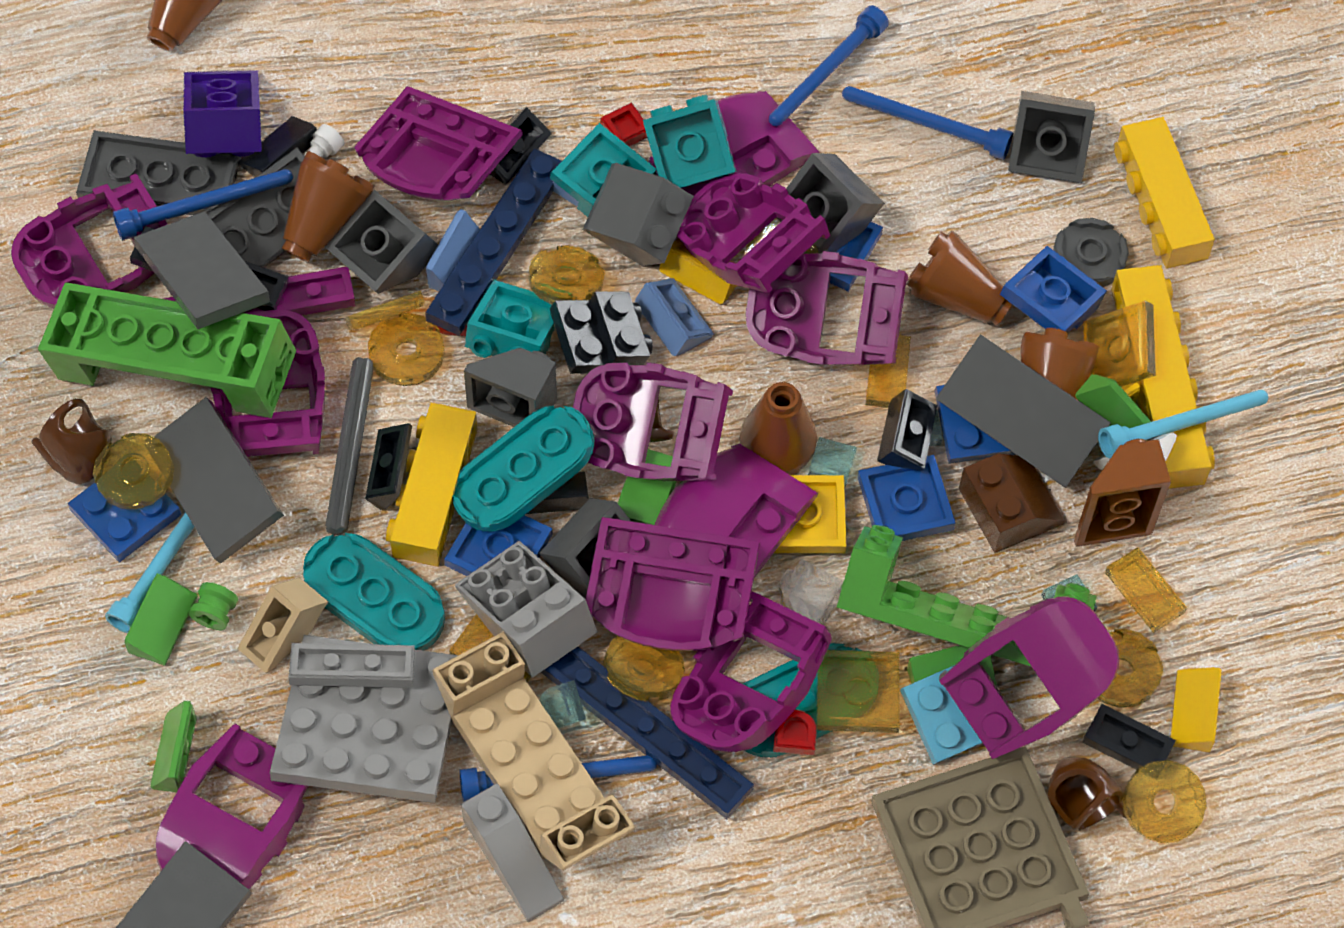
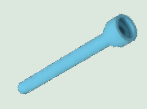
[1098,390,1269,459]
[105,512,194,633]

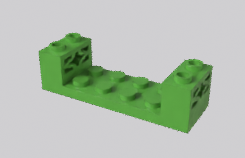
[38,282,296,418]
[837,525,1097,666]

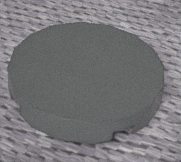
[1053,218,1129,288]

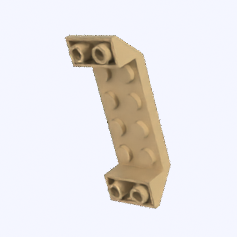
[432,632,635,871]

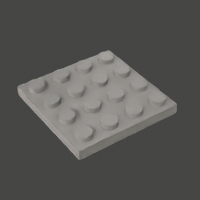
[270,635,458,803]

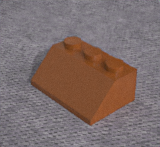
[1074,439,1171,547]

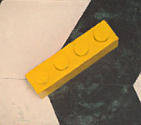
[1114,116,1215,269]
[385,402,478,567]

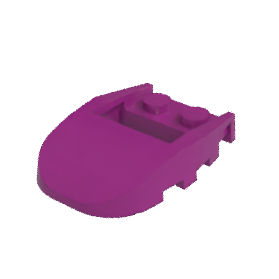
[11,173,168,309]
[677,173,830,293]
[746,251,908,366]
[210,310,325,457]
[573,362,733,481]
[670,591,832,752]
[939,597,1119,759]
[156,723,308,889]

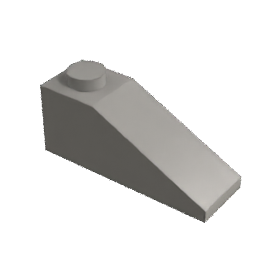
[461,783,564,922]

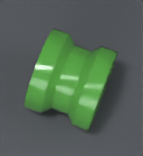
[189,582,238,630]

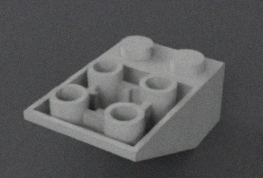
[455,541,597,678]

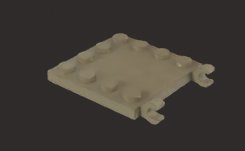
[871,746,1089,928]

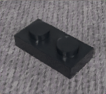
[1082,704,1176,779]

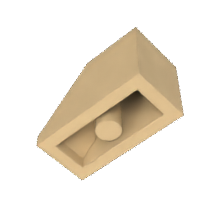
[237,577,328,673]

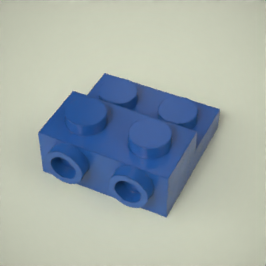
[1000,246,1107,333]

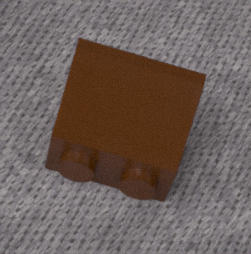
[959,453,1065,553]

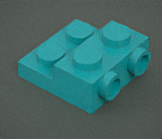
[643,94,737,188]
[550,123,657,217]
[465,280,558,358]

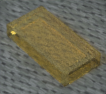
[345,290,425,331]
[865,335,911,408]
[1105,547,1187,633]

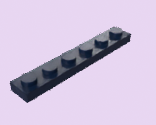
[425,149,562,336]
[541,646,754,819]

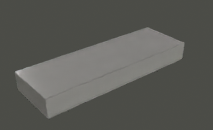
[289,643,415,688]

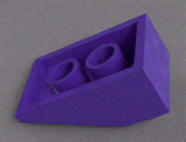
[183,70,262,158]

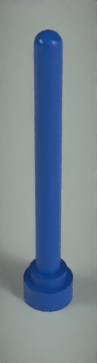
[769,5,889,127]
[842,86,1014,160]
[113,169,293,241]
[459,755,657,803]

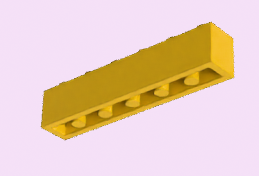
[1111,265,1215,489]

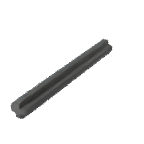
[325,357,374,535]

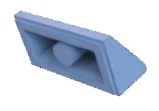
[426,209,480,291]
[635,278,714,356]

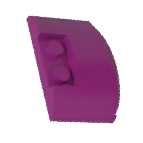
[354,86,523,201]
[648,91,819,196]
[655,443,818,578]
[586,517,760,651]

